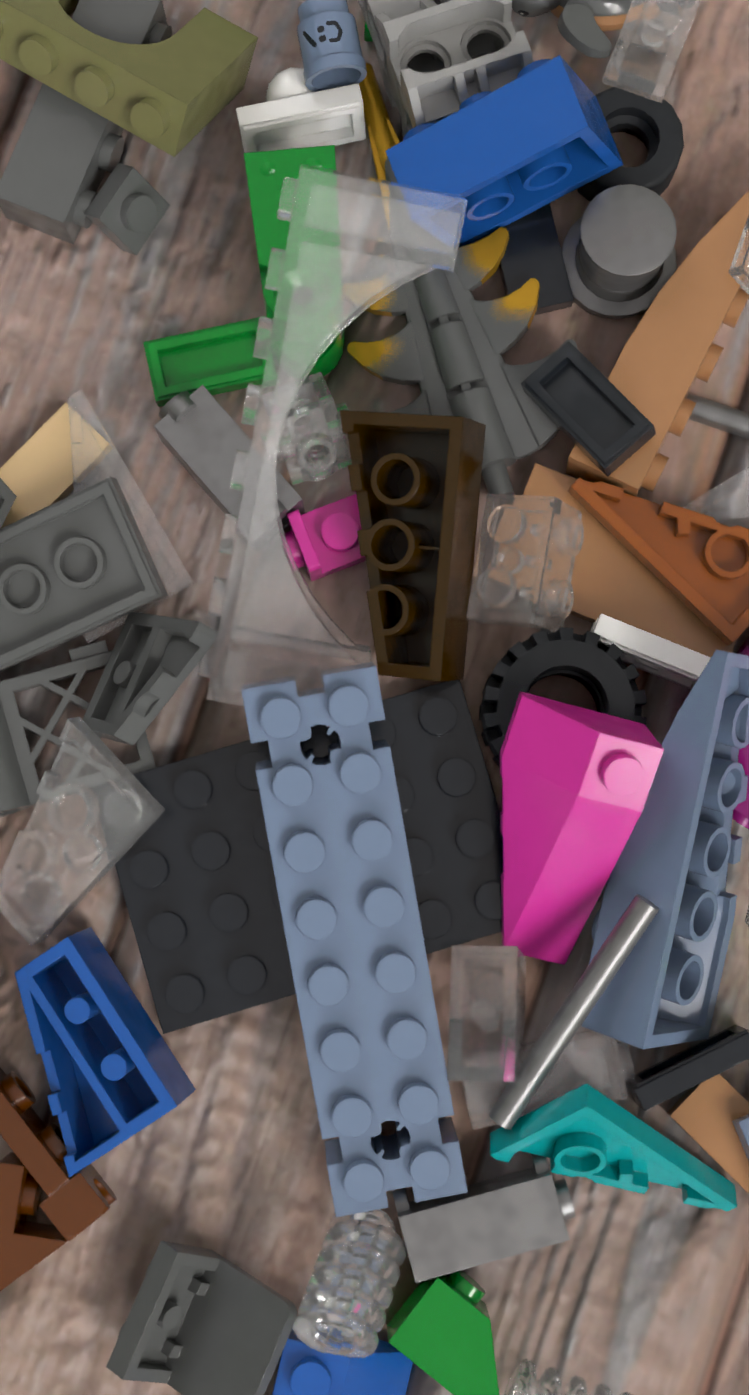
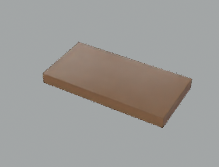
[488,463,738,657]

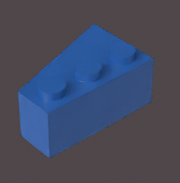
[15,927,196,1178]

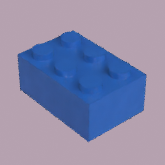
[386,55,624,248]

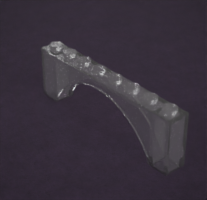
[197,163,468,706]

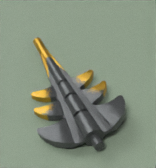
[342,63,577,501]

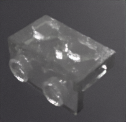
[466,494,584,633]

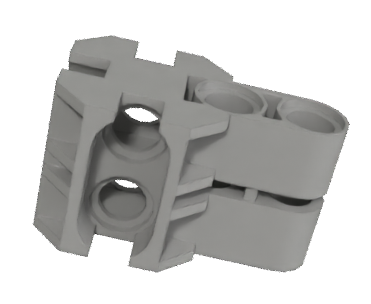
[358,0,533,137]

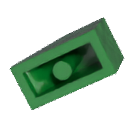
[387,1270,499,1395]

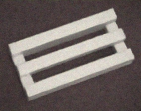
[590,613,711,690]

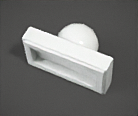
[236,68,366,153]

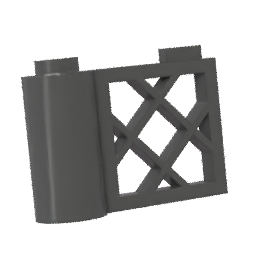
[0,640,156,818]

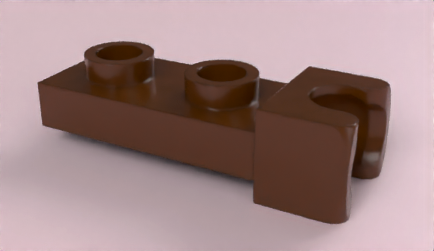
[0,1067,117,1241]

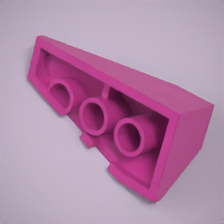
[500,691,664,965]

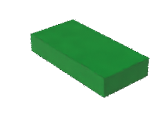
[143,316,279,407]

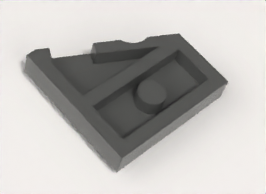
[79,612,219,745]

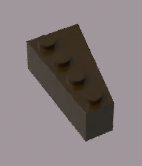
[340,410,486,682]

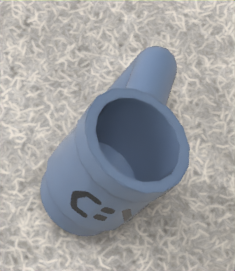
[297,0,367,92]

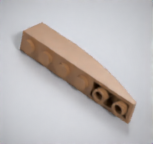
[566,191,749,497]

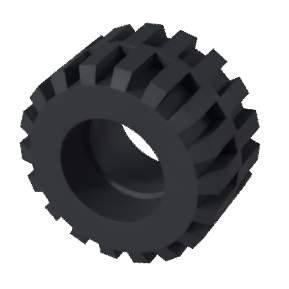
[479,627,647,768]

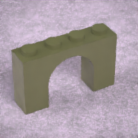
[0,0,258,157]

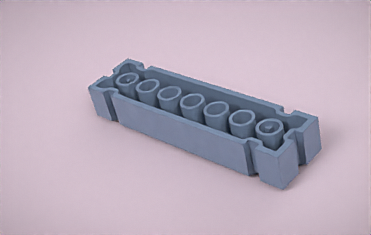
[241,662,468,1217]

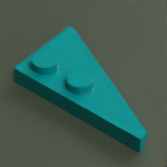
[490,1083,737,1211]

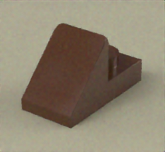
[0,1152,67,1291]

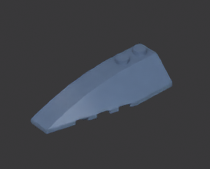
[581,650,749,1049]

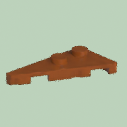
[568,477,749,646]

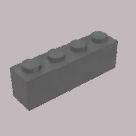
[0,0,172,245]

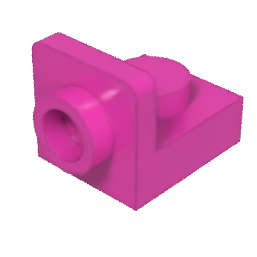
[280,494,366,582]

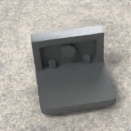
[106,1241,297,1395]

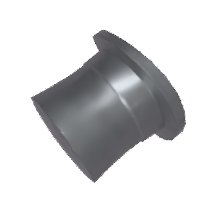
[561,184,677,319]

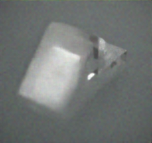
[602,0,702,103]

